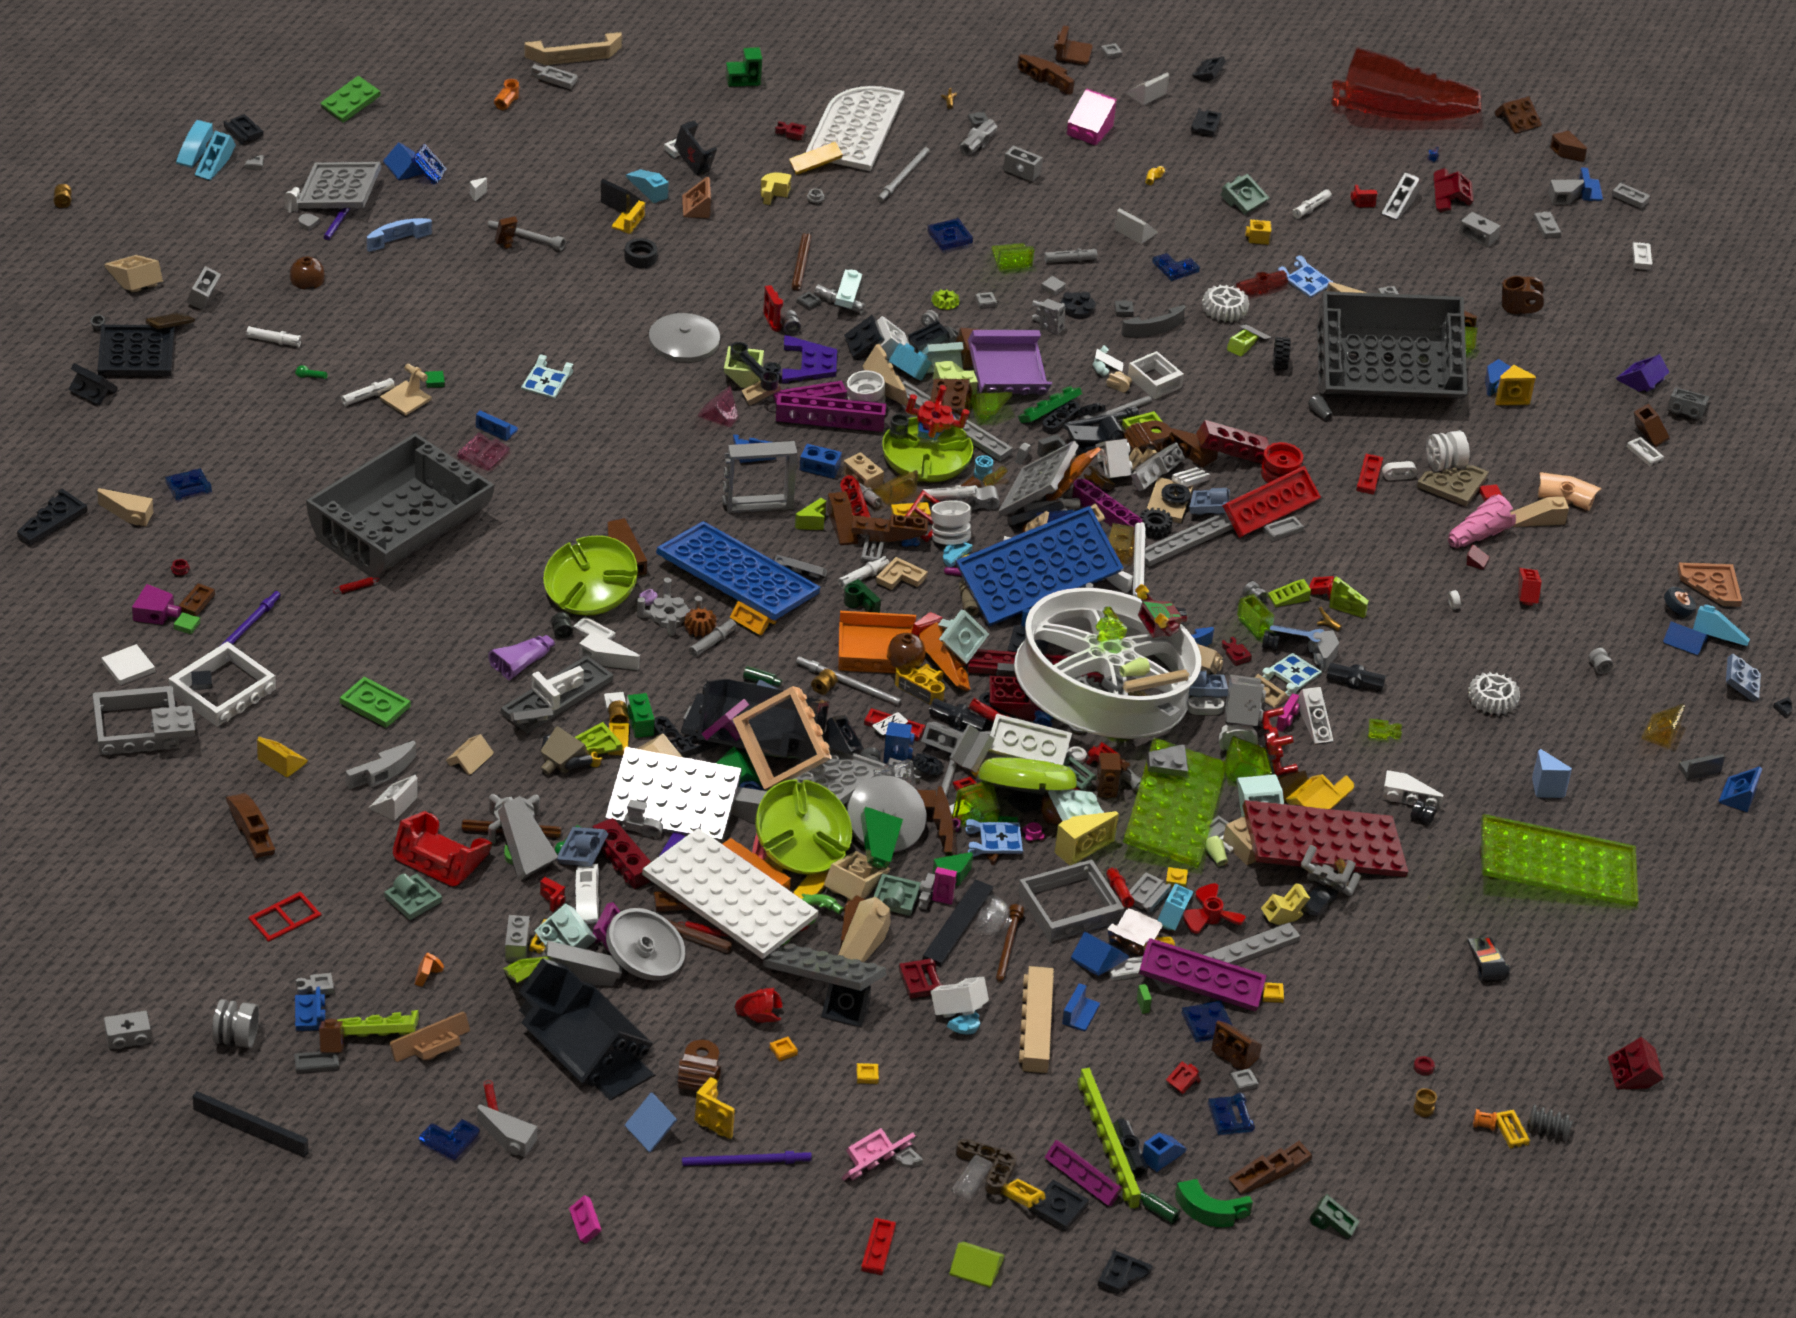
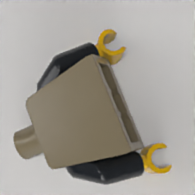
[541,726,602,775]

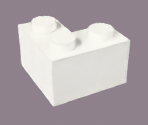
[1096,439,1133,478]
[931,977,989,1017]

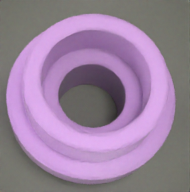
[639,589,658,606]

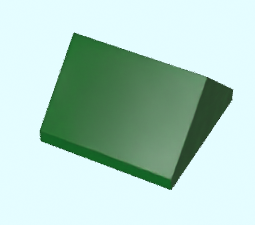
[715,747,762,787]

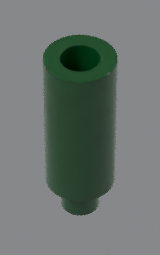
[743,666,782,687]
[1140,1192,1180,1224]

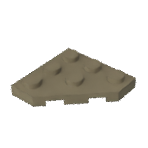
[1417,465,1489,507]

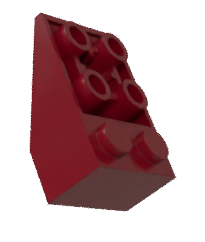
[989,676,1045,721]

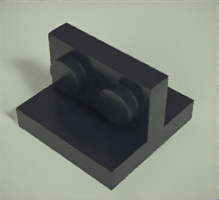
[68,363,118,405]

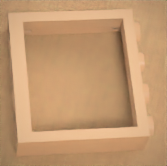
[733,686,832,790]

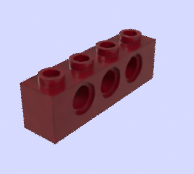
[1196,420,1269,464]
[592,818,652,889]

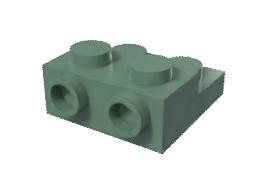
[1220,174,1269,215]

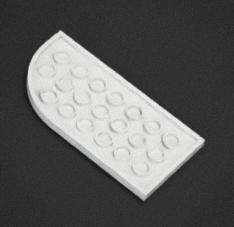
[806,86,904,171]

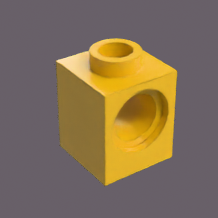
[1245,220,1271,245]

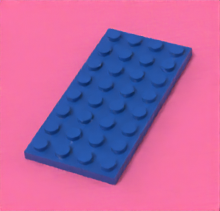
[955,506,1124,626]
[656,521,821,620]

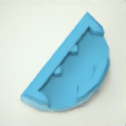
[943,542,973,567]
[947,1010,980,1034]

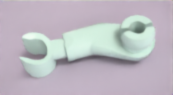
[1093,345,1109,377]

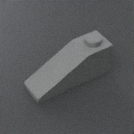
[1382,173,1421,220]
[477,1104,537,1157]

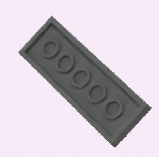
[501,655,613,734]
[763,944,886,990]

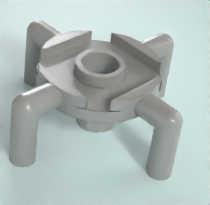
[637,578,702,636]
[488,794,540,844]
[1301,845,1361,896]

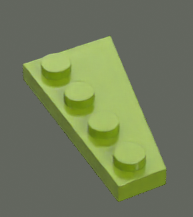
[337,1010,419,1037]

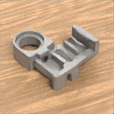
[622,799,664,839]

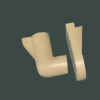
[1106,371,1132,392]
[1129,447,1157,471]

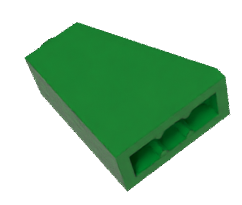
[860,806,903,869]

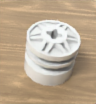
[847,370,886,404]
[1426,431,1469,472]
[932,501,971,545]

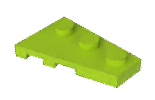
[503,957,549,983]

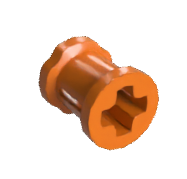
[1473,1109,1497,1131]

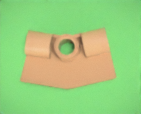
[1538,472,1601,511]

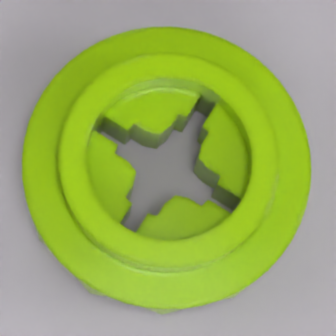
[932,289,960,309]

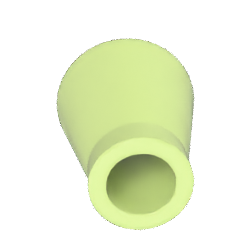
[1119,657,1150,677]
[1205,836,1228,866]

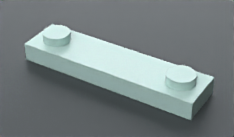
[835,269,862,309]

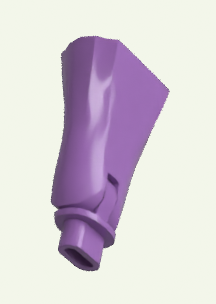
[488,635,555,681]

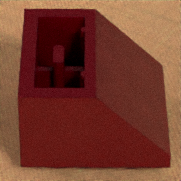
[1608,1037,1664,1089]

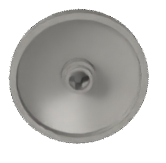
[649,313,720,362]
[847,776,926,853]
[606,908,685,980]

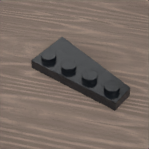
[17,488,88,546]

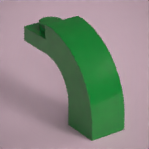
[1175,1179,1253,1227]

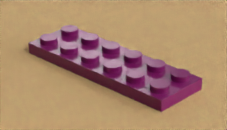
[1138,938,1267,1012]

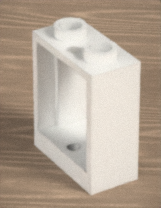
[1128,351,1184,399]

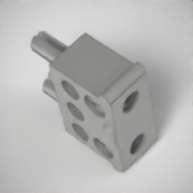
[1032,299,1065,335]

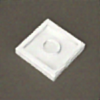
[101,644,155,685]

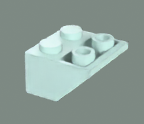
[1237,775,1284,817]
[534,904,597,949]

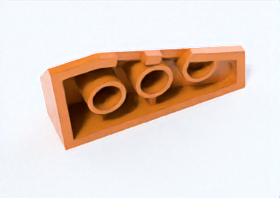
[1046,447,1101,501]
[919,622,970,691]

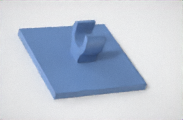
[625,1093,677,1152]

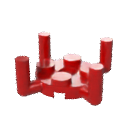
[905,385,970,438]
[1262,707,1298,776]

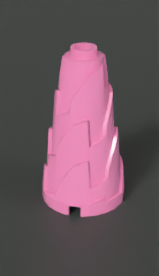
[1448,494,1516,548]

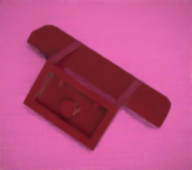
[1433,168,1474,212]

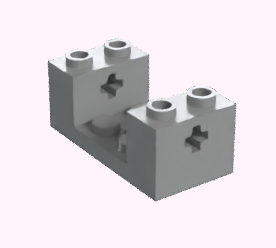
[1225,675,1266,726]

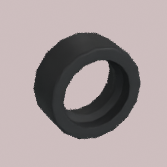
[624,238,658,268]

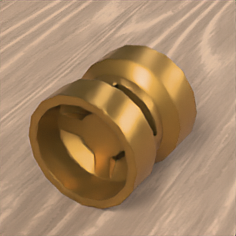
[53,184,72,207]
[811,669,838,695]
[608,700,629,723]
[1413,1088,1437,1117]

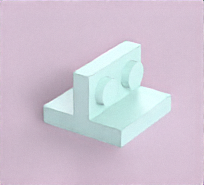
[922,342,963,373]
[938,610,989,664]

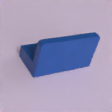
[1579,168,1603,201]
[476,410,518,441]
[1663,622,1708,655]
[1062,983,1100,1032]

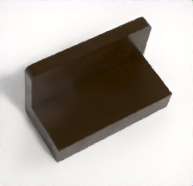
[1277,770,1308,803]

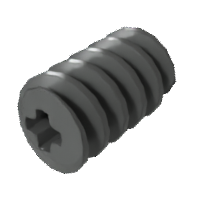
[1527,1104,1574,1141]

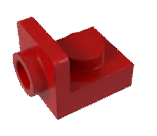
[1351,185,1378,207]
[1309,576,1335,600]
[1086,742,1117,765]
[540,877,566,912]
[1166,1061,1201,1094]

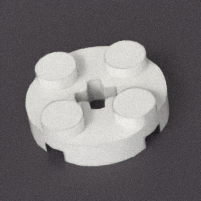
[1219,724,1258,754]

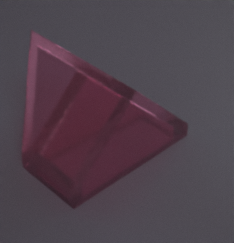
[698,386,738,427]

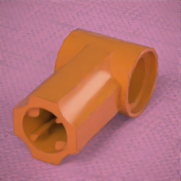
[494,79,519,110]

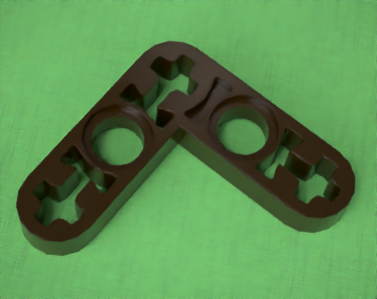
[956,1139,1017,1195]

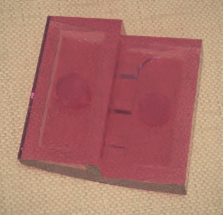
[457,432,510,470]

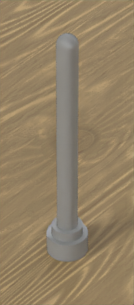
[488,221,566,251]
[1080,396,1152,426]

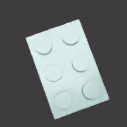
[1048,789,1104,821]

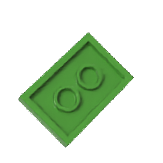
[320,76,381,122]
[340,677,411,728]

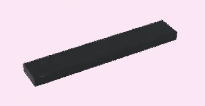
[922,879,994,968]
[192,1091,309,1157]

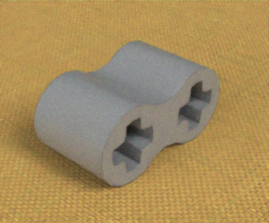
[964,486,1000,510]

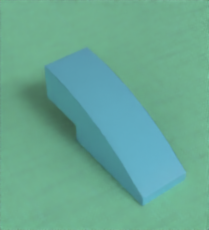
[176,120,213,168]

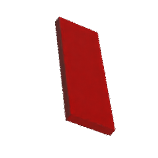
[1222,466,1321,538]

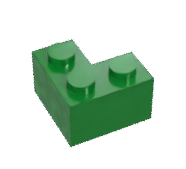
[726,47,762,87]

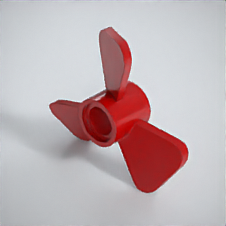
[1183,883,1246,934]

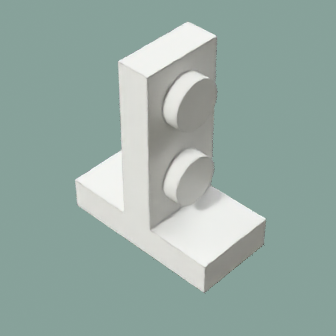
[532,666,584,711]

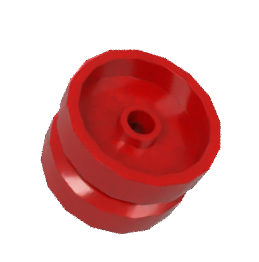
[1261,442,1303,483]

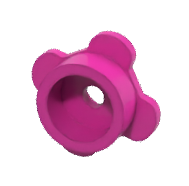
[1022,822,1045,841]

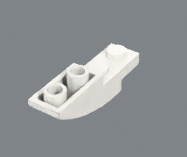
[576,864,599,924]

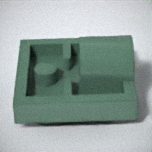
[384,873,442,920]
[874,874,921,916]

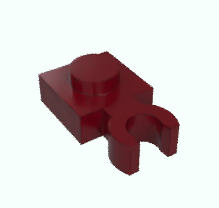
[775,121,806,140]
[1222,637,1252,666]

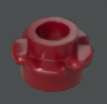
[171,559,190,576]

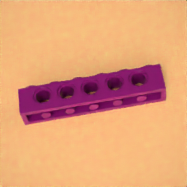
[775,393,886,432]

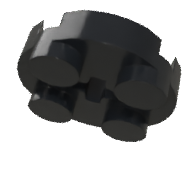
[1061,292,1096,319]

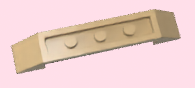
[524,32,622,65]

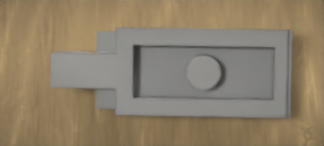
[531,64,578,89]
[775,555,827,579]

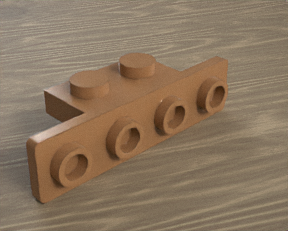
[390,1012,470,1062]

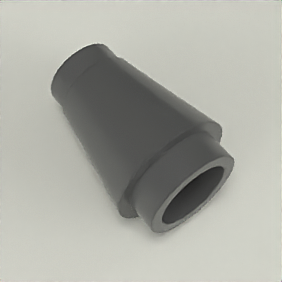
[1308,395,1333,421]

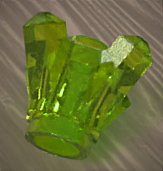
[1095,606,1127,642]

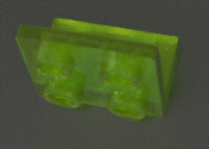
[991,243,1034,270]

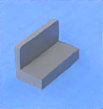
[950,725,995,773]

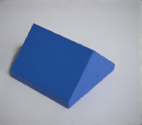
[383,142,429,181]
[1719,766,1762,812]
[1071,931,1129,976]

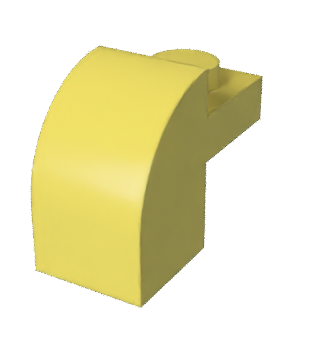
[760,173,791,205]
[1261,883,1310,925]

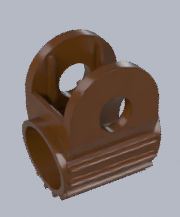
[1502,276,1544,314]
[1123,420,1171,454]
[677,1039,721,1092]

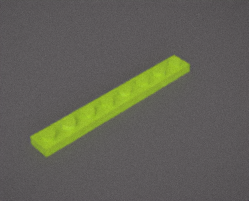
[1078,1068,1141,1209]

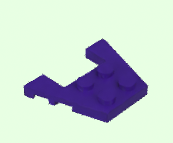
[782,335,837,384]

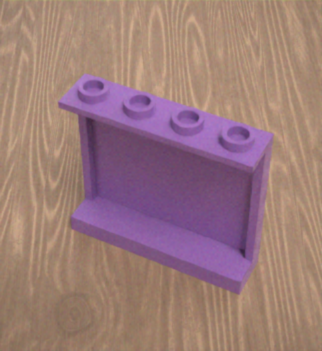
[968,330,1052,395]

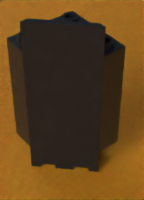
[681,678,830,759]
[518,958,656,1101]

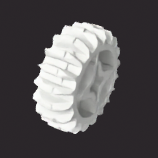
[1202,285,1249,323]
[1468,672,1520,716]

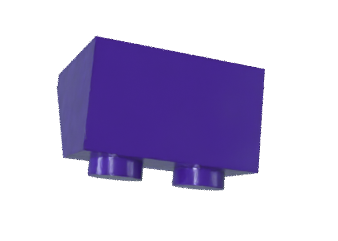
[1616,354,1670,392]

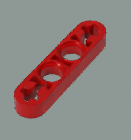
[840,475,870,517]

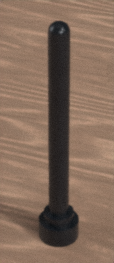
[1063,406,1139,430]

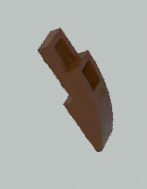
[1017,54,1075,95]
[852,514,928,542]
[226,793,275,858]

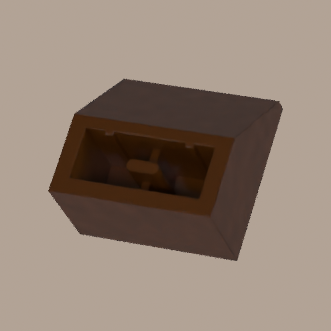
[1211,1020,1262,1070]

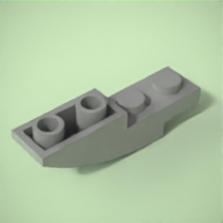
[1131,442,1185,491]
[346,741,416,789]

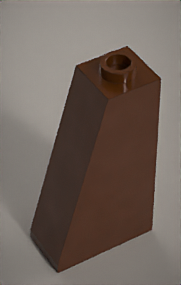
[607,518,647,576]

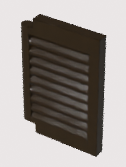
[146,313,195,329]

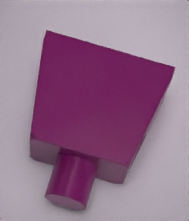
[132,584,181,625]

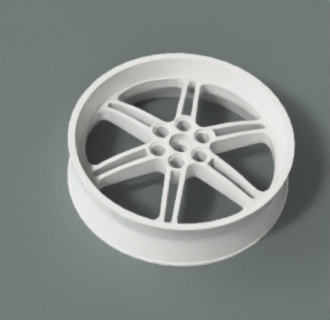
[1014,588,1201,739]

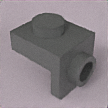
[1037,434,1066,458]

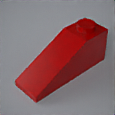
[1518,568,1542,605]

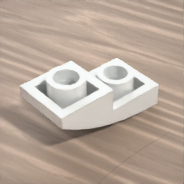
[1106,571,1133,593]

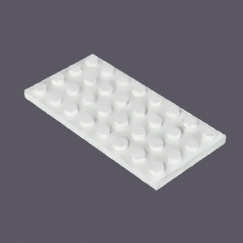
[642,828,818,959]

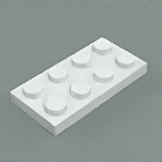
[988,714,1072,765]

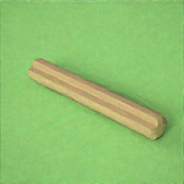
[1123,669,1190,693]

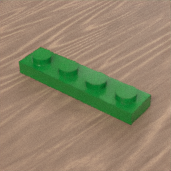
[1018,386,1082,423]

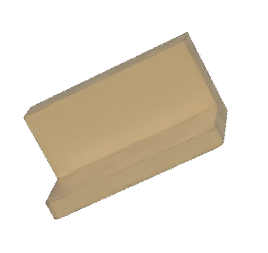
[446,734,493,775]

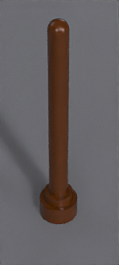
[996,904,1025,981]

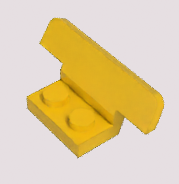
[1285,774,1354,809]

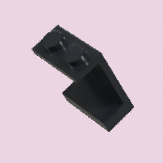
[674,120,717,175]

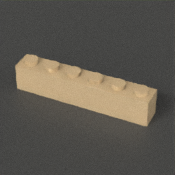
[1019,966,1054,1073]

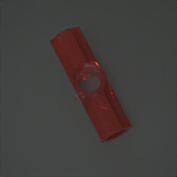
[1236,270,1288,295]

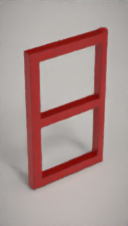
[905,490,940,542]
[248,891,321,942]

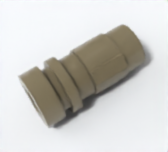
[959,579,979,616]

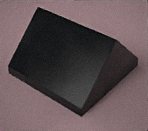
[601,179,644,214]
[824,715,864,753]
[821,983,872,1027]

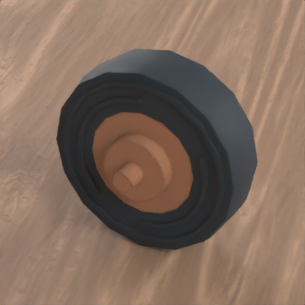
[1664,587,1696,616]

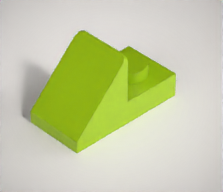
[795,498,827,530]

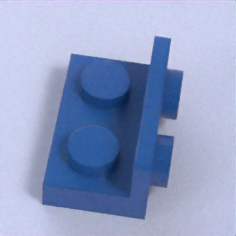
[295,987,325,1031]

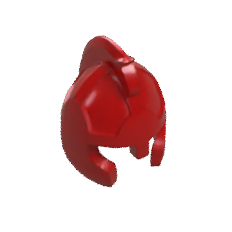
[735,988,783,1023]

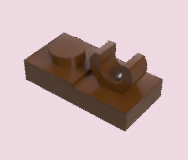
[495,216,518,249]

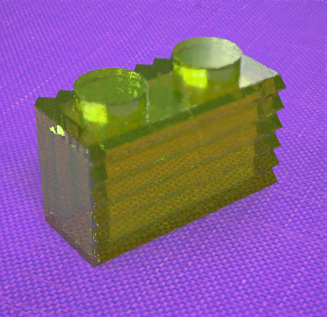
[1237,594,1275,638]

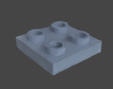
[1190,488,1230,515]
[1726,654,1761,702]
[1189,671,1228,698]
[556,827,608,866]

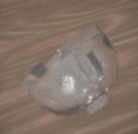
[975,894,1012,936]

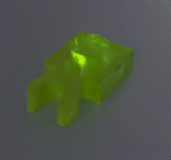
[1368,718,1402,739]

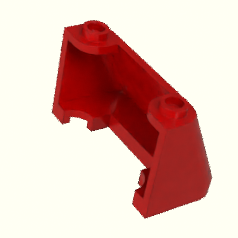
[393,811,493,886]

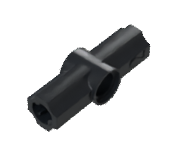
[1326,662,1386,691]
[929,698,989,732]
[1112,1118,1148,1179]

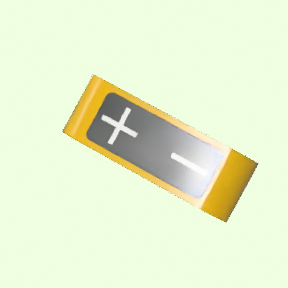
[895,664,945,705]

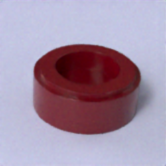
[1413,1056,1435,1076]

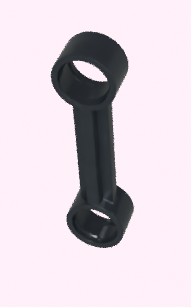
[730,342,779,391]

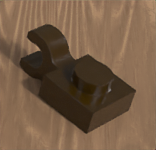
[1083,466,1116,491]

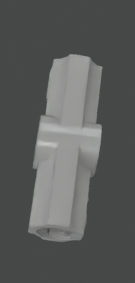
[959,119,998,156]

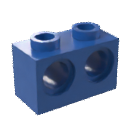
[799,444,842,478]

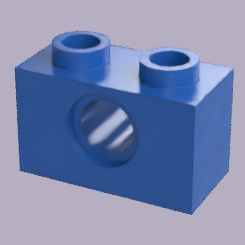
[883,722,915,763]

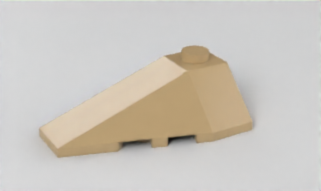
[863,344,908,406]
[838,897,891,962]

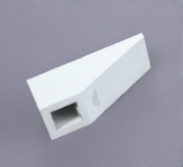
[579,631,640,670]
[1298,687,1333,744]
[1382,770,1443,810]

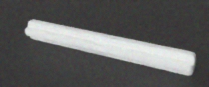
[1133,523,1145,598]

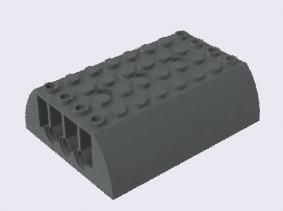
[1317,291,1467,399]

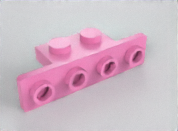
[841,1128,915,1181]

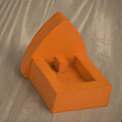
[415,953,444,986]

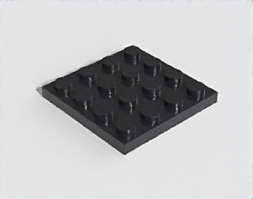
[98,325,174,376]

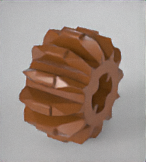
[684,607,717,638]

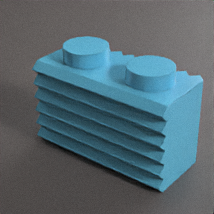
[889,343,932,380]

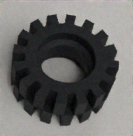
[1273,337,1291,370]
[1140,507,1173,540]

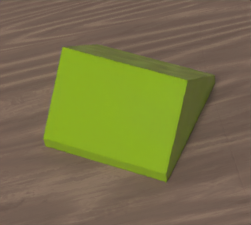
[949,1242,1005,1288]

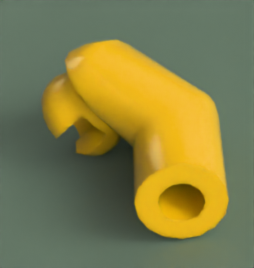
[1145,166,1165,185]

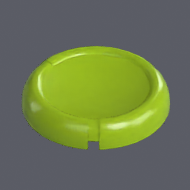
[882,417,973,483]
[543,535,638,616]
[978,758,1077,790]
[755,779,852,874]

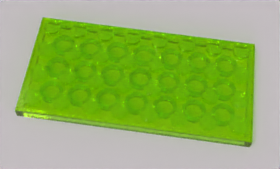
[1122,737,1227,868]
[1481,814,1639,907]

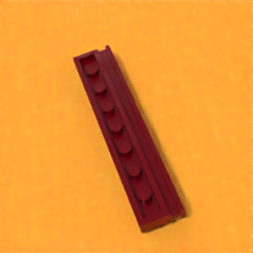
[968,649,1105,683]

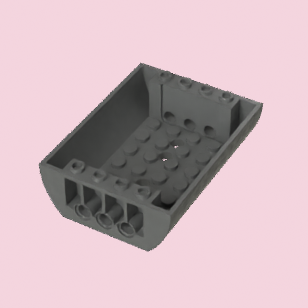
[306,433,494,579]

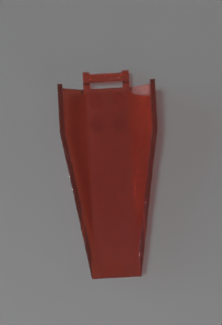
[1331,47,1482,121]

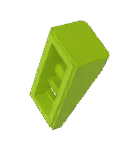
[1227,329,1260,356]
[1268,579,1311,607]

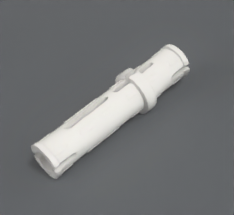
[1293,189,1332,219]
[246,326,301,347]
[341,378,395,406]
[922,485,978,501]
[838,556,889,589]

